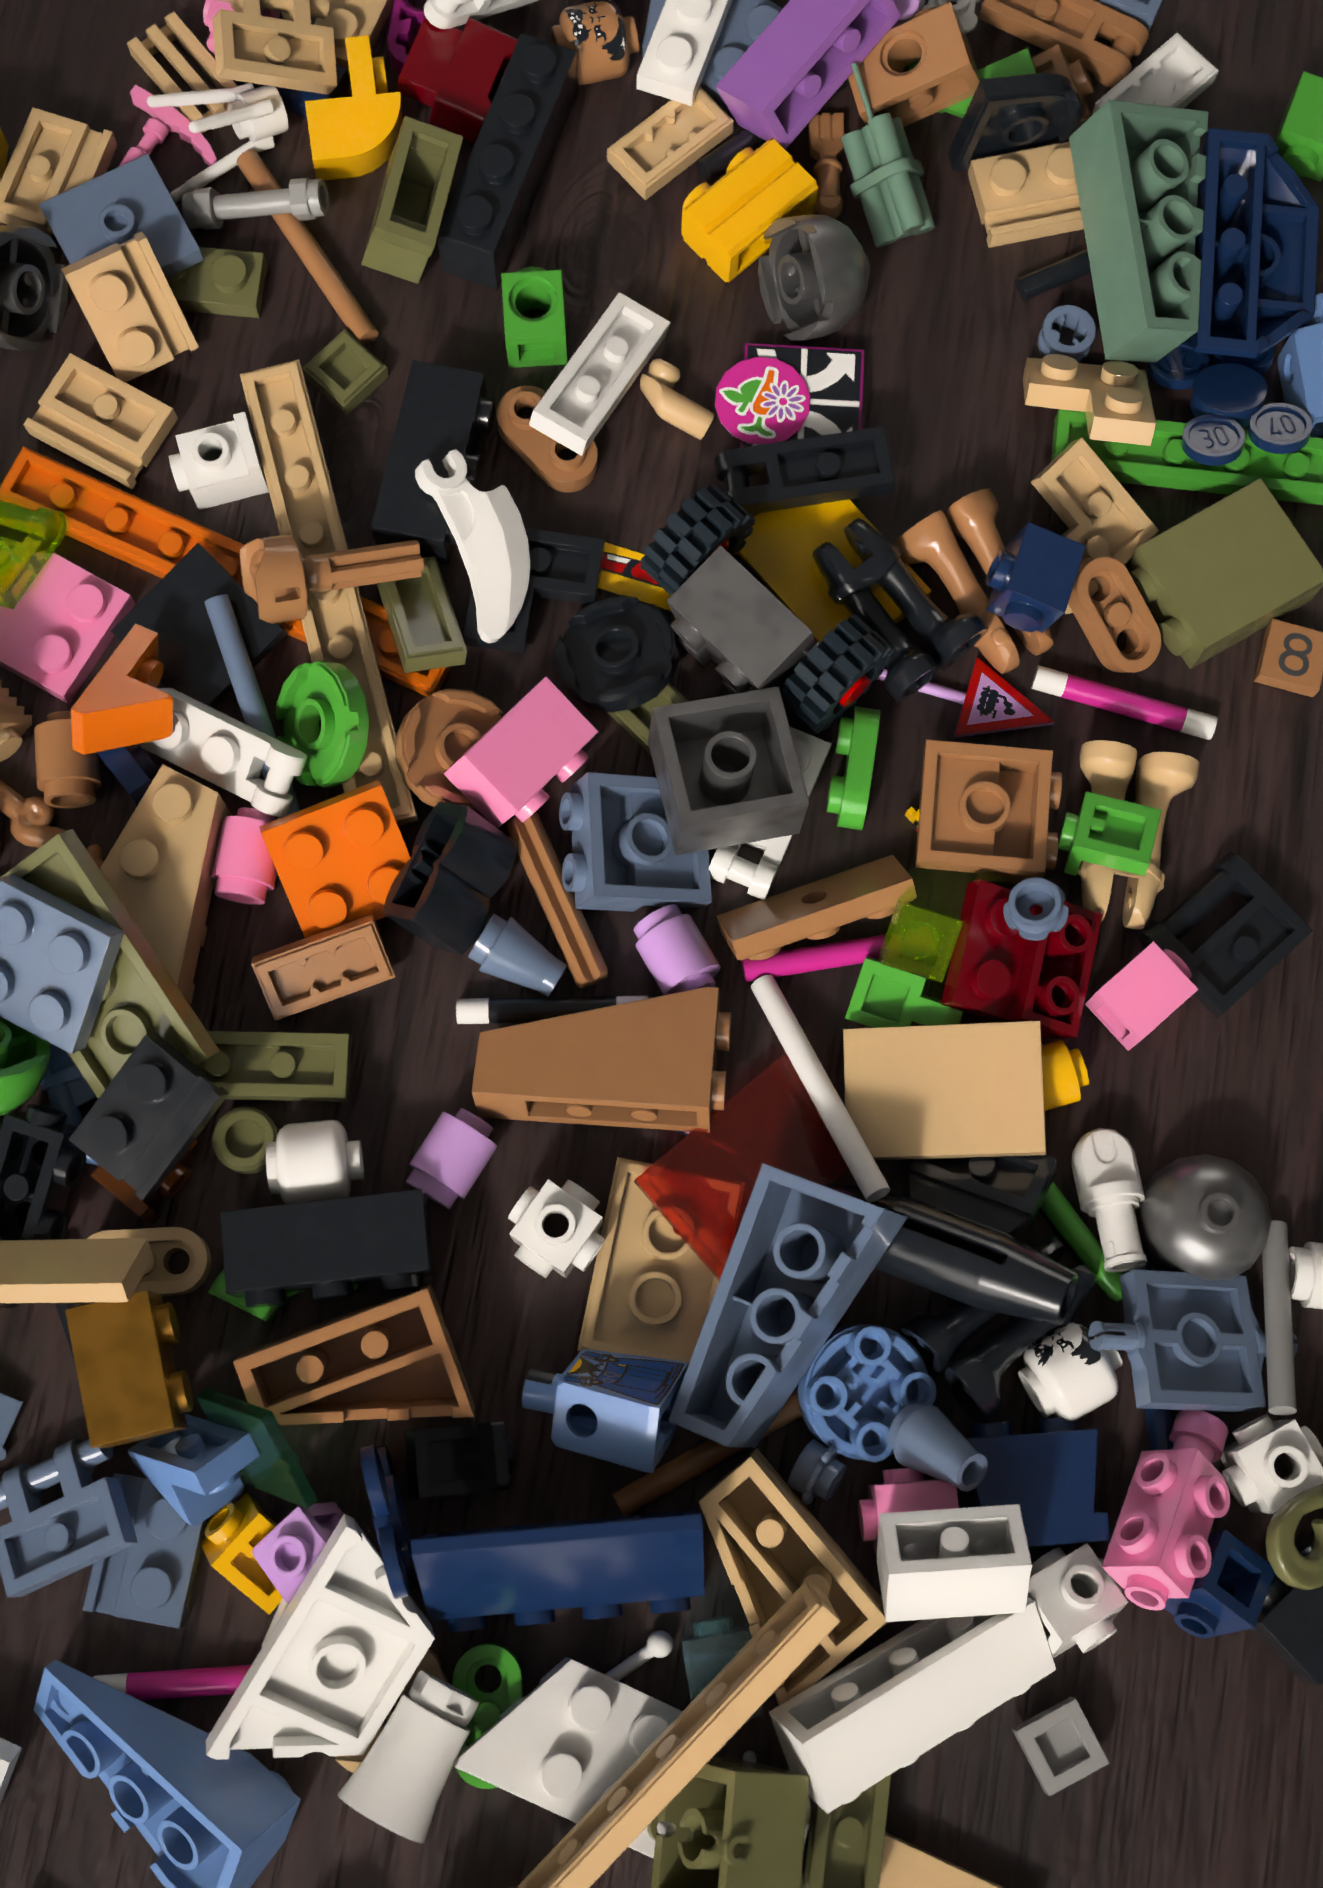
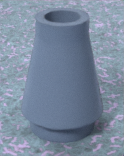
[468,914,567,997]
[888,1404,988,1492]

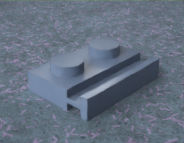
[83,1473,208,1629]

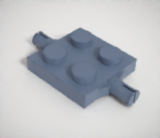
[1088,1269,1298,1412]

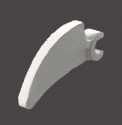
[415,449,530,643]

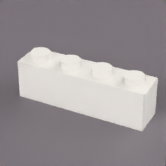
[769,1596,1056,1814]

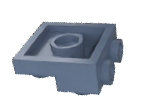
[559,772,712,912]

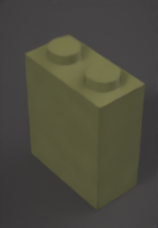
[1126,478,1323,669]

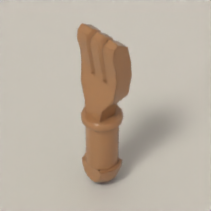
[808,113,844,219]

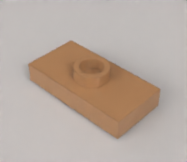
[251,914,396,1021]

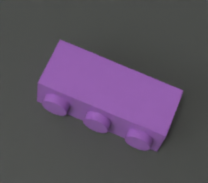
[715,0,901,149]

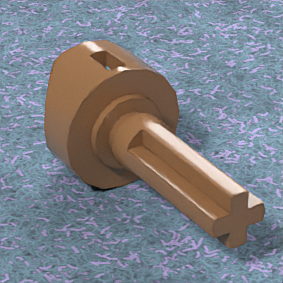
[239,534,424,624]

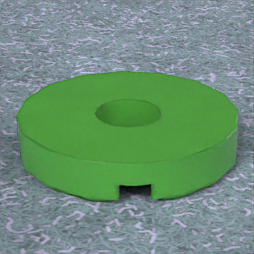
[276,661,369,787]

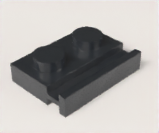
[69,1033,229,1201]

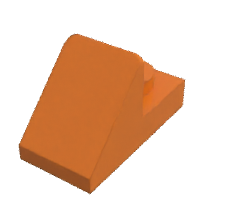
[71,623,173,755]

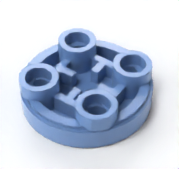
[798,1323,937,1462]

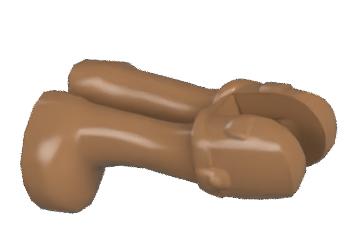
[894,488,1054,674]

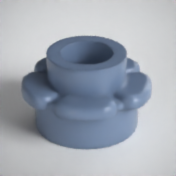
[1003,878,1069,941]
[787,1439,846,1505]

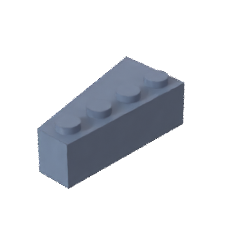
[668,1163,908,1448]

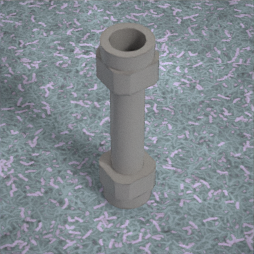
[182,177,330,230]

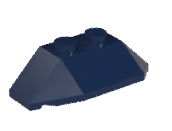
[1188,128,1319,358]

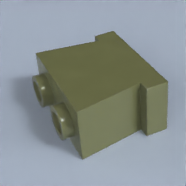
[361,116,463,284]

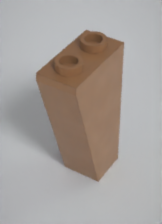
[472,987,731,1133]

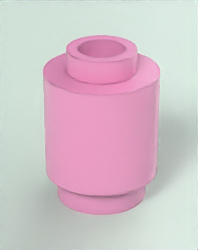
[211,807,277,905]

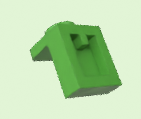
[1058,791,1162,876]

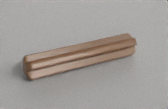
[507,812,608,988]

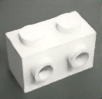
[876,1504,1032,1622]

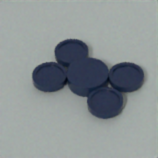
[1147,341,1312,466]
[360,1444,419,1599]

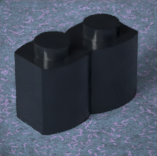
[383,802,517,955]

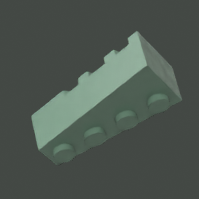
[1069,100,1208,363]

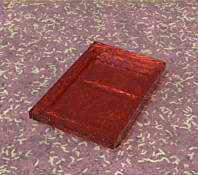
[634,1052,849,1281]

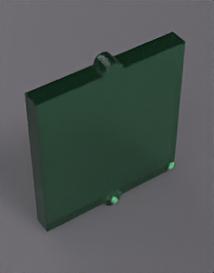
[196,1388,318,1509]

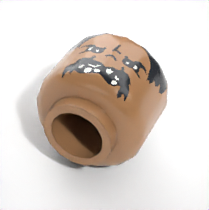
[551,0,639,85]

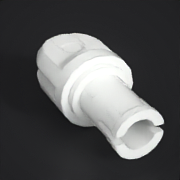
[1072,1128,1147,1272]

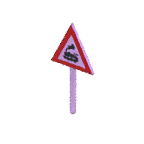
[878,657,1055,738]

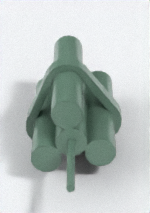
[841,62,935,248]

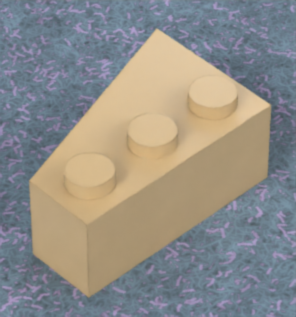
[100,764,231,1004]
[699,1448,886,1706]

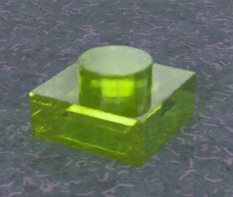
[878,900,963,983]

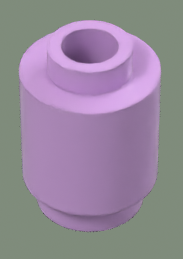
[634,904,721,995]
[406,1108,497,1210]

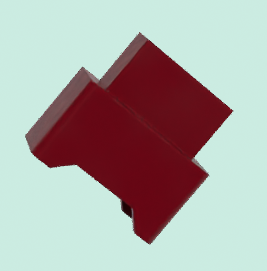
[396,16,518,143]

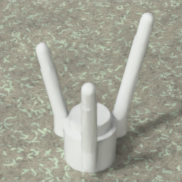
[147,83,288,203]

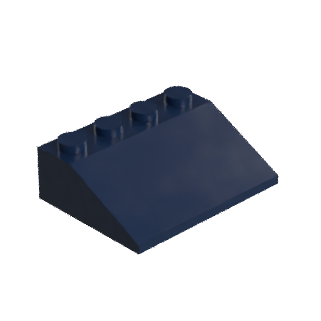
[411,1509,705,1632]

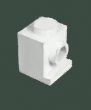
[169,412,269,510]

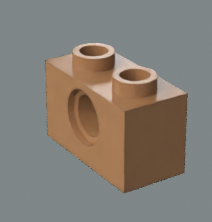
[848,1,981,127]

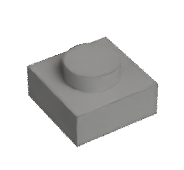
[1012,1696,1110,1796]

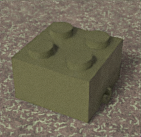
[647,1756,811,1888]

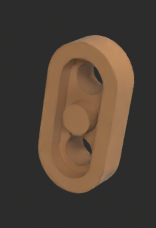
[496,386,598,493]
[1068,557,1161,673]

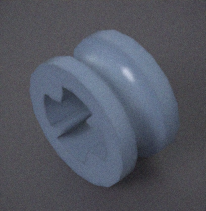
[1037,305,1096,363]

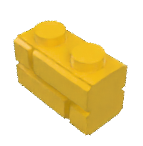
[681,138,818,283]

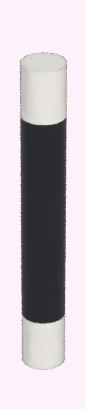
[456,995,648,1024]

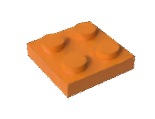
[259,780,411,938]

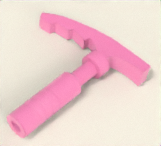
[119,84,217,167]

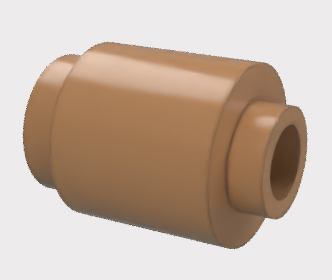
[34,711,102,808]

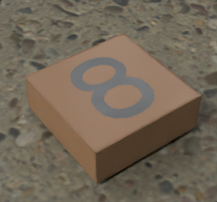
[1253,619,1323,698]

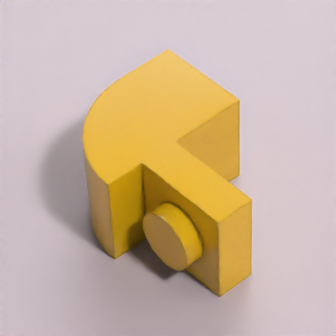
[305,35,403,180]

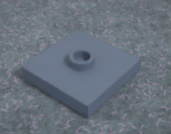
[39,154,203,278]

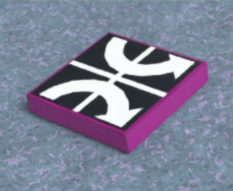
[739,343,864,448]

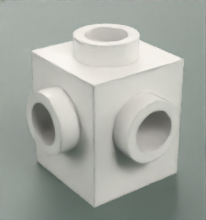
[508,1179,606,1278]
[1220,1414,1323,1514]
[1028,1543,1128,1658]

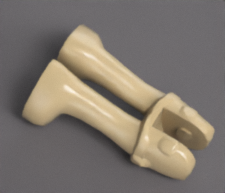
[1077,740,1200,930]

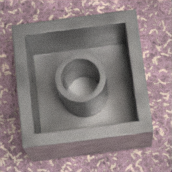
[648,687,809,856]

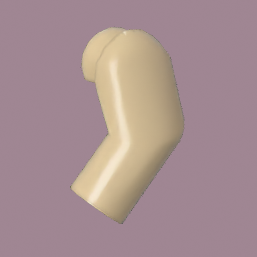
[640,358,714,440]

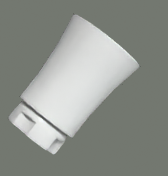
[337,1670,480,1843]

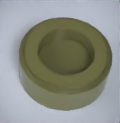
[212,1107,279,1174]

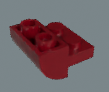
[941,879,1103,1039]

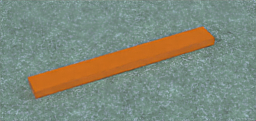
[0,446,452,697]

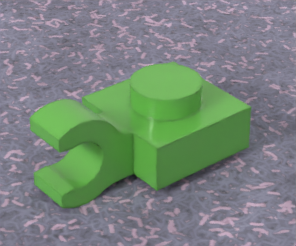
[845,956,964,1028]

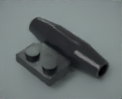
[826,1155,1079,1325]

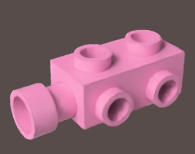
[1102,1410,1230,1610]

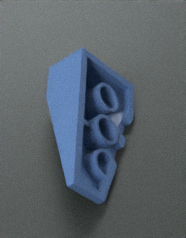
[33,1660,301,1888]

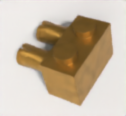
[65,1290,193,1448]

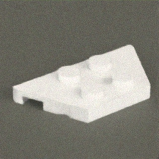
[206,1514,435,1760]
[453,1657,683,1859]

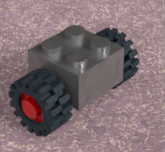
[640,483,895,733]

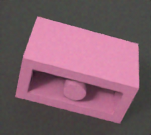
[444,677,598,828]

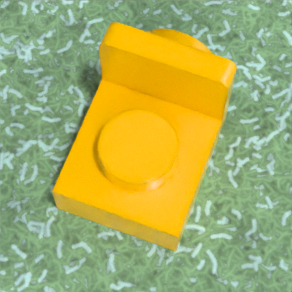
[201,1493,282,1615]

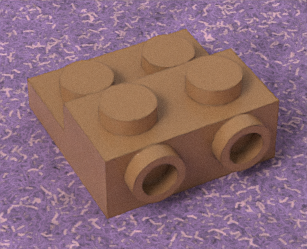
[915,740,1062,884]

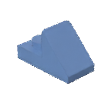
[127,1414,260,1527]

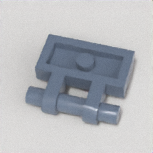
[0,1438,138,1597]

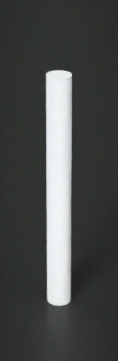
[751,975,890,1202]

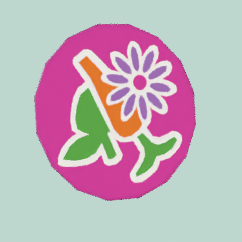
[715,357,810,445]

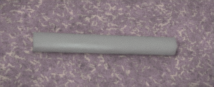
[1262,1220,1297,1416]

